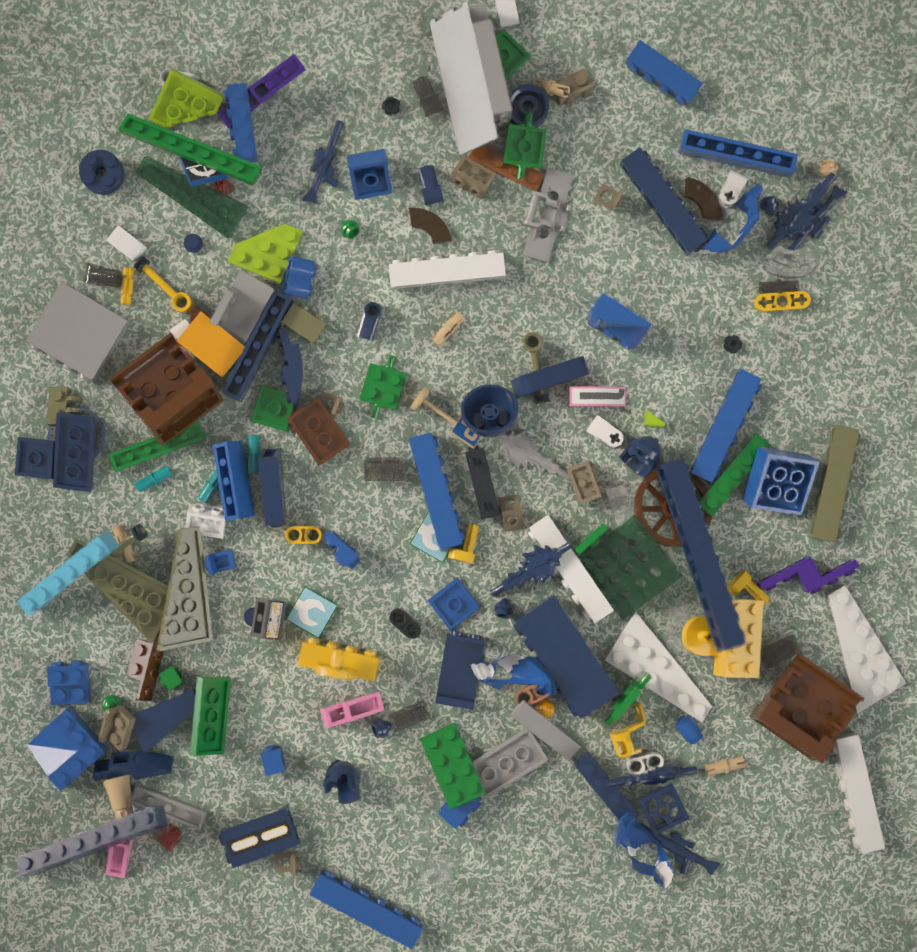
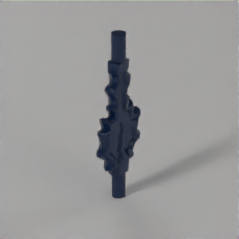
[766,172,837,250]
[490,541,573,597]
[604,765,697,787]

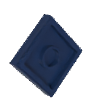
[15,437,55,479]

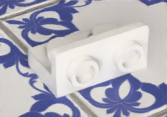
[186,503,226,539]

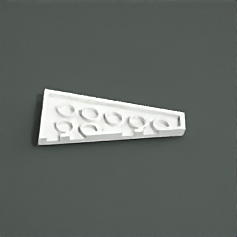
[827,585,906,714]
[604,612,712,722]

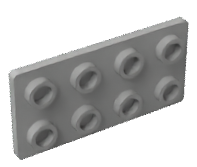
[210,270,274,346]

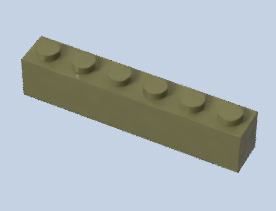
[809,424,861,542]

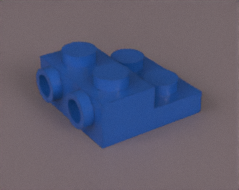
[324,530,360,569]
[47,660,91,705]

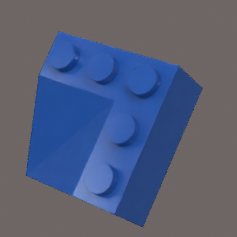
[586,292,652,350]
[742,446,820,516]
[28,706,109,791]

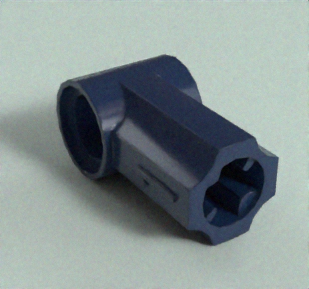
[418,165,444,206]
[357,302,383,341]

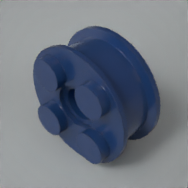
[509,84,549,128]
[79,150,124,195]

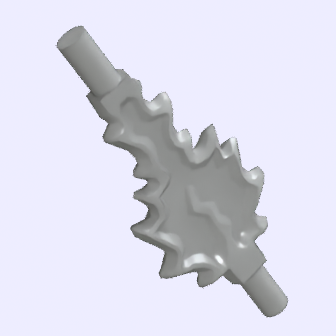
[492,430,570,481]

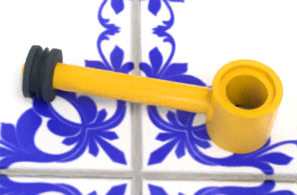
[134,256,194,314]

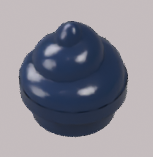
[760,196,780,217]
[494,598,513,618]
[371,719,392,738]

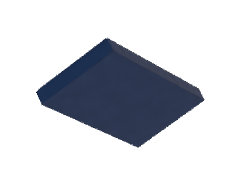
[53,412,97,492]

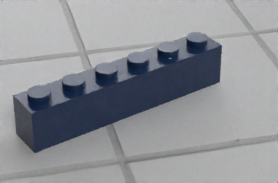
[620,147,708,256]
[222,290,294,403]

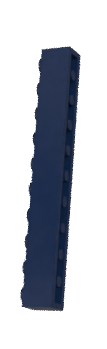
[656,458,746,653]

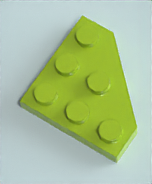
[148,68,224,128]
[228,224,303,284]

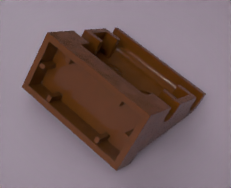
[109,333,224,447]
[749,654,865,764]

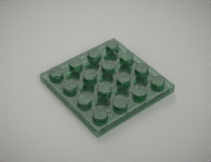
[577,514,683,619]

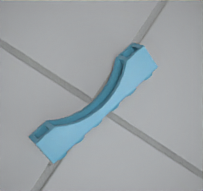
[17,531,120,617]

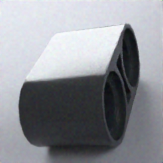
[389,608,421,639]

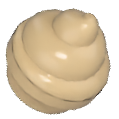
[819,159,838,178]

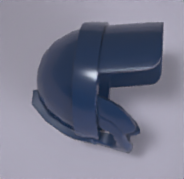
[619,436,661,478]
[323,760,360,804]

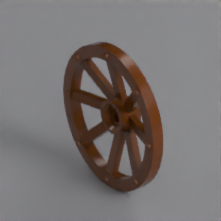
[633,470,712,548]

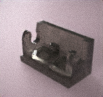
[364,457,403,481]

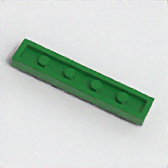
[109,421,206,472]
[700,433,771,518]

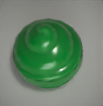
[341,220,360,239]
[102,695,122,712]

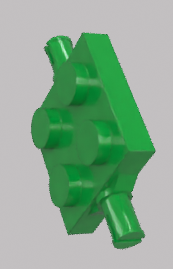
[503,113,547,180]
[359,355,407,419]
[604,672,652,726]

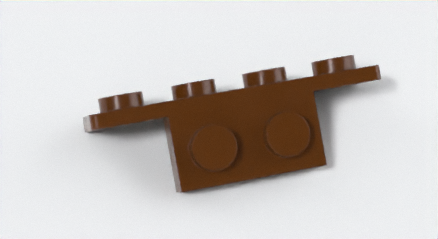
[127,628,164,701]

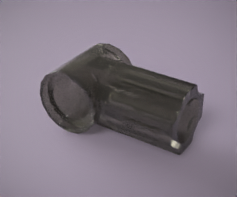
[413,76,444,117]
[83,263,123,288]

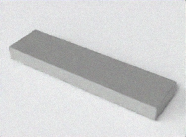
[511,700,581,761]
[132,784,208,831]

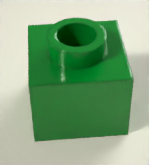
[159,665,185,691]

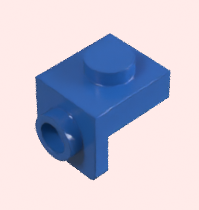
[204,549,237,575]

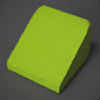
[644,410,665,428]

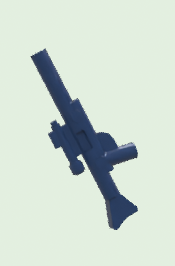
[302,120,344,204]
[784,185,847,259]
[640,823,721,875]

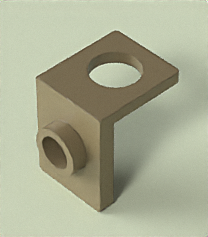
[594,184,625,211]
[319,391,345,417]
[499,494,524,531]
[274,852,301,877]

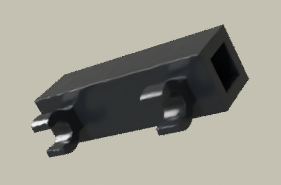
[465,445,500,520]

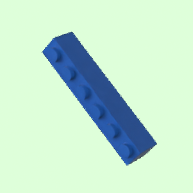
[678,129,798,178]
[689,369,762,483]
[409,433,465,550]
[309,870,423,949]

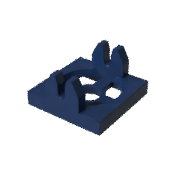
[637,783,689,835]

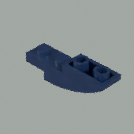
[276,327,303,408]
[92,751,174,781]

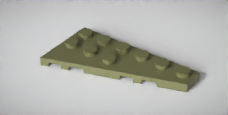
[156,526,213,651]
[66,538,168,644]

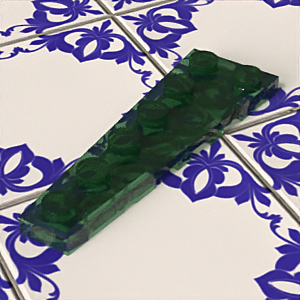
[135,156,249,239]

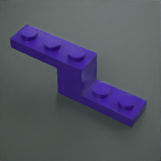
[217,53,306,129]
[756,556,859,594]

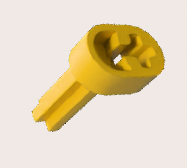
[448,524,479,564]
[727,570,770,606]

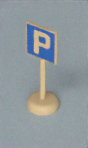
[410,386,482,449]

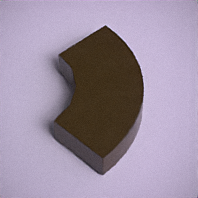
[685,177,722,221]
[409,208,452,244]

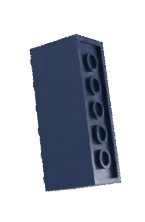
[513,594,620,719]

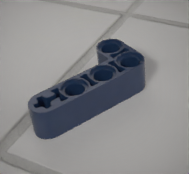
[510,356,590,399]

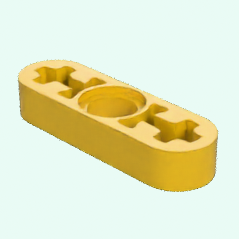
[754,291,811,312]

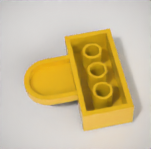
[682,598,764,678]
[298,637,381,682]

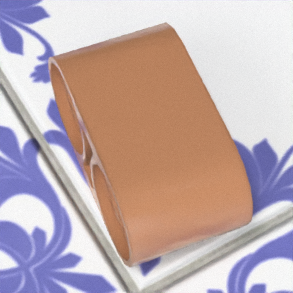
[515,685,549,705]

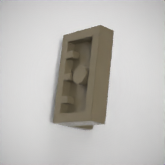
[555,68,596,106]
[450,155,496,199]
[567,460,604,505]
[98,706,136,752]

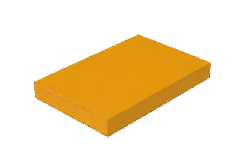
[176,311,245,378]

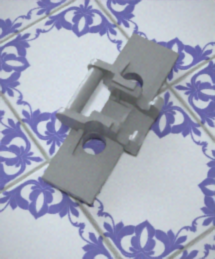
[522,168,573,263]

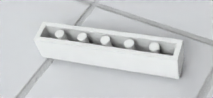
[389,250,506,289]
[528,515,614,624]
[832,732,885,854]

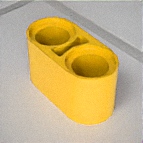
[285,526,323,544]

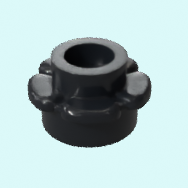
[382,97,400,116]
[723,335,742,354]

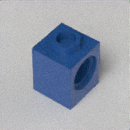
[261,744,286,776]

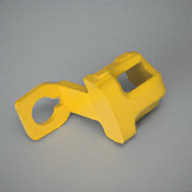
[609,701,646,758]

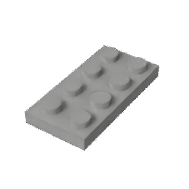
[472,728,548,801]

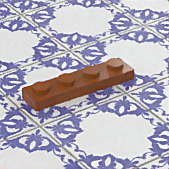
[469,145,545,191]

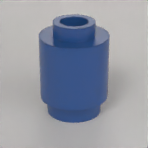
[675,715,703,745]

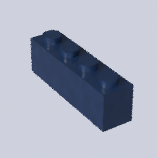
[573,752,639,820]

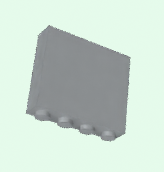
[26,281,131,382]

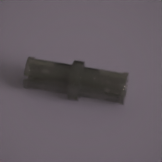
[758,279,799,294]

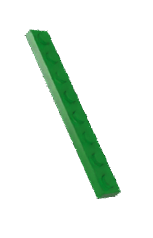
[118,113,262,186]

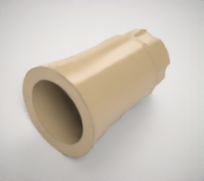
[103,775,134,820]

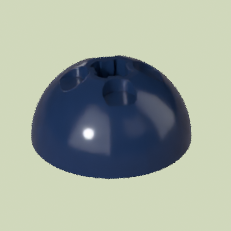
[461,385,518,438]

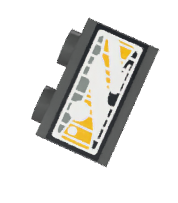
[250,597,286,640]

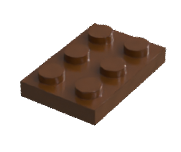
[287,397,351,466]

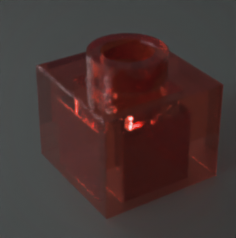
[156,824,183,852]

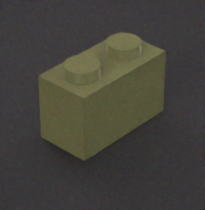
[281,303,327,345]

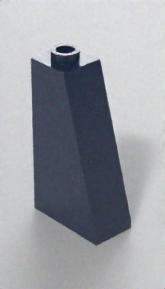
[258,448,286,528]
[132,688,196,753]

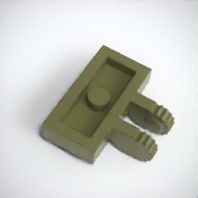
[47,386,82,426]

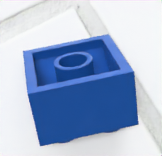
[347,149,392,200]

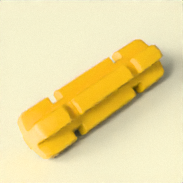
[120,268,134,306]

